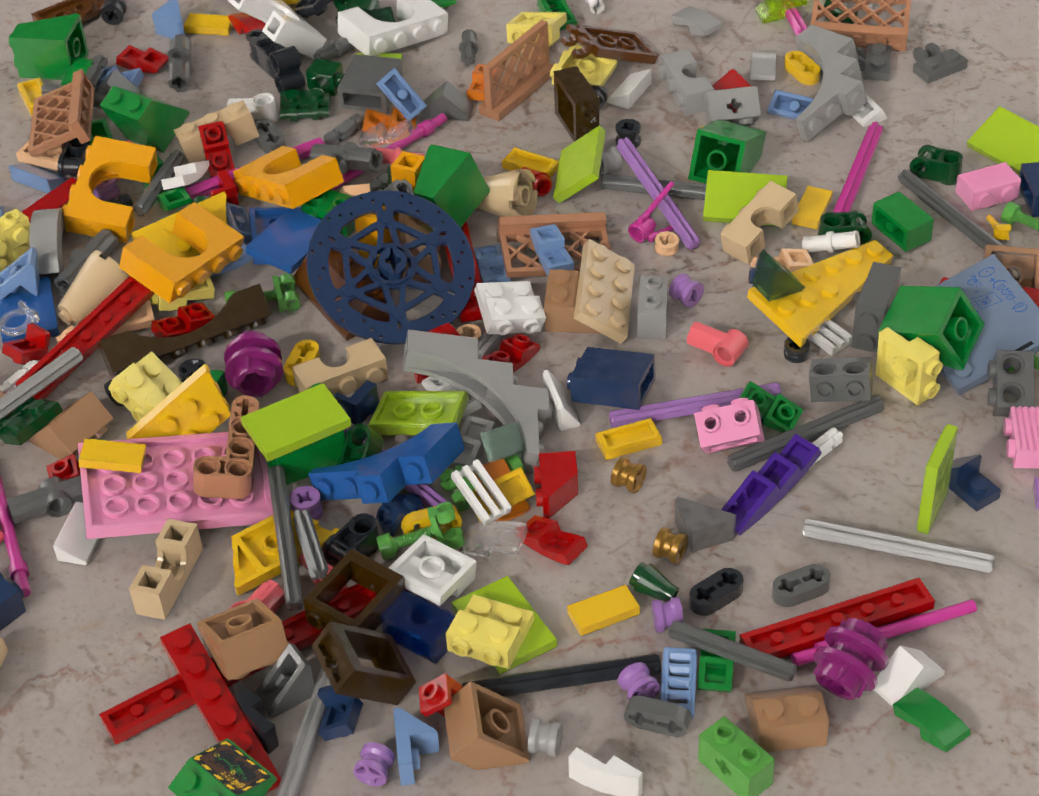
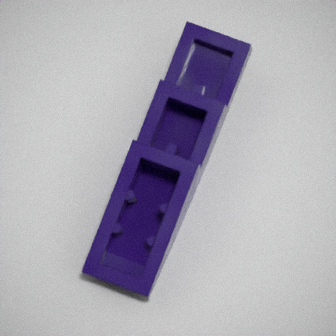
[721,433,822,536]

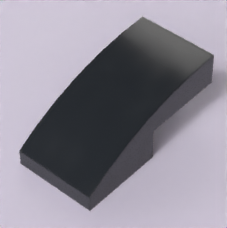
[234,681,279,754]

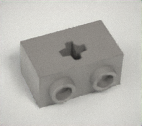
[704,86,761,126]
[638,276,668,339]

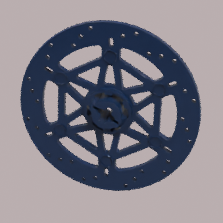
[307,191,475,345]

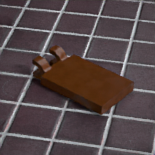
[561,24,658,64]

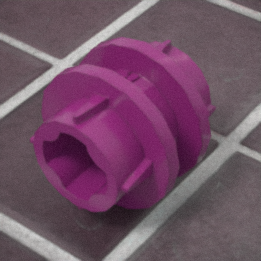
[224,330,283,397]
[813,618,889,700]

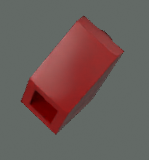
[533,451,578,519]

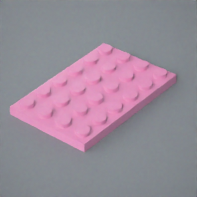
[78,432,273,539]

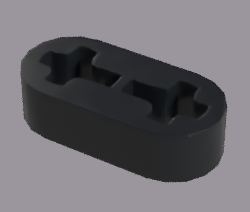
[689,568,744,616]

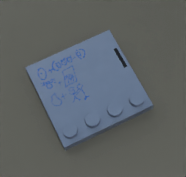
[935,254,1039,396]

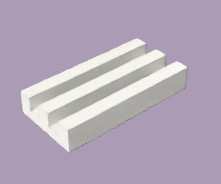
[807,320,853,356]
[451,459,512,526]

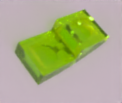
[755,0,807,24]

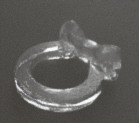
[0,300,40,336]

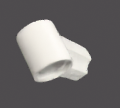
[227,92,279,124]

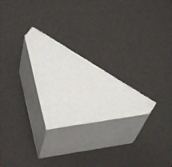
[873,646,945,707]

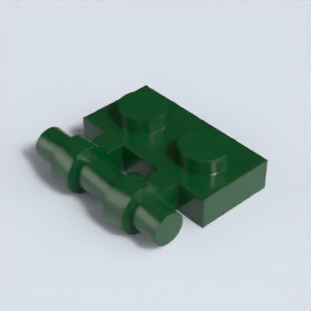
[279,88,330,122]
[0,397,63,446]

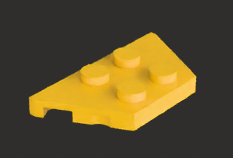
[132,192,227,258]
[126,364,231,439]
[231,510,340,596]

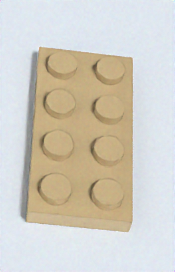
[574,239,635,344]

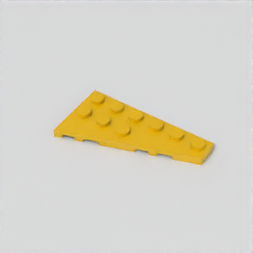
[747,240,893,348]

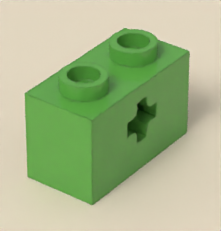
[698,716,775,796]

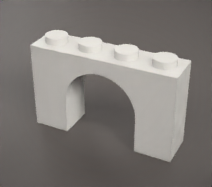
[228,0,327,59]
[338,0,448,56]

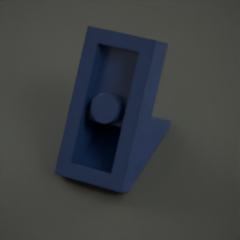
[949,454,1001,512]

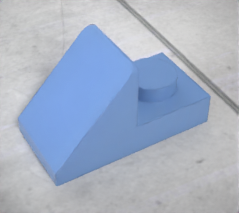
[0,247,40,299]
[393,708,440,786]

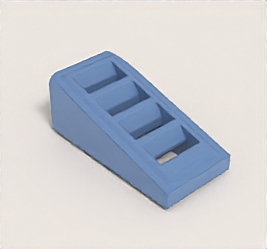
[661,647,697,719]

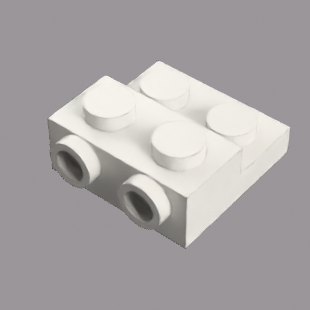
[474,281,546,335]
[389,534,477,606]

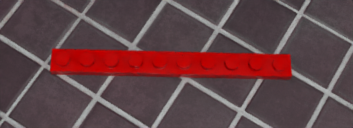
[99,583,410,745]

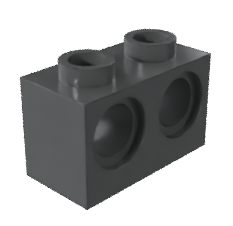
[987,350,1034,417]
[809,357,873,402]

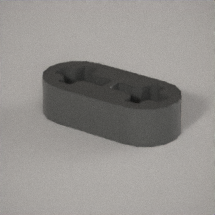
[254,120,286,154]
[772,564,831,607]
[624,696,692,737]

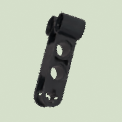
[246,29,306,93]

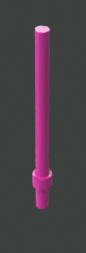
[331,113,447,191]
[0,475,31,597]
[791,599,977,666]

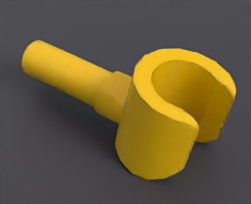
[986,214,1011,240]

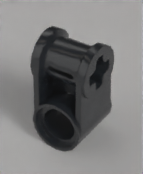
[57,138,91,177]
[322,513,379,563]

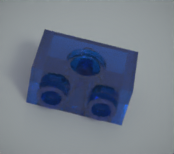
[380,590,455,664]

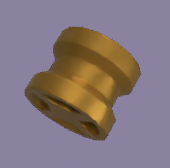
[611,457,647,494]
[652,527,689,565]

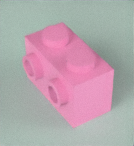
[694,398,765,454]

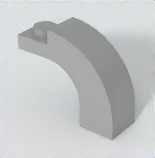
[29,208,66,274]

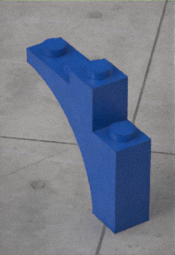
[308,422,465,504]

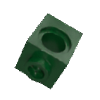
[306,58,345,96]

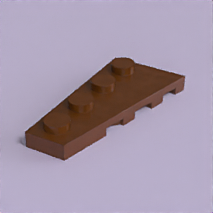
[31,0,105,24]

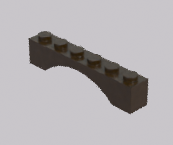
[97,283,272,376]

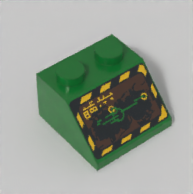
[167,738,277,796]

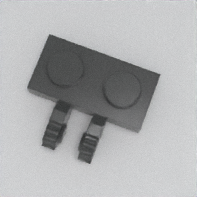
[913,42,968,84]
[856,43,891,81]

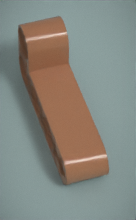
[193,395,259,499]

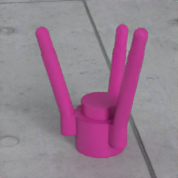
[628,181,674,243]

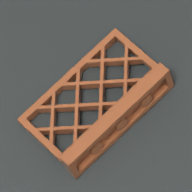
[810,0,911,51]
[479,20,553,121]
[28,69,94,157]
[496,212,611,278]

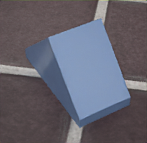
[152,0,185,39]

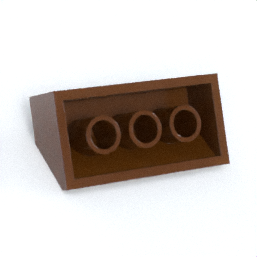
[293,239,392,341]

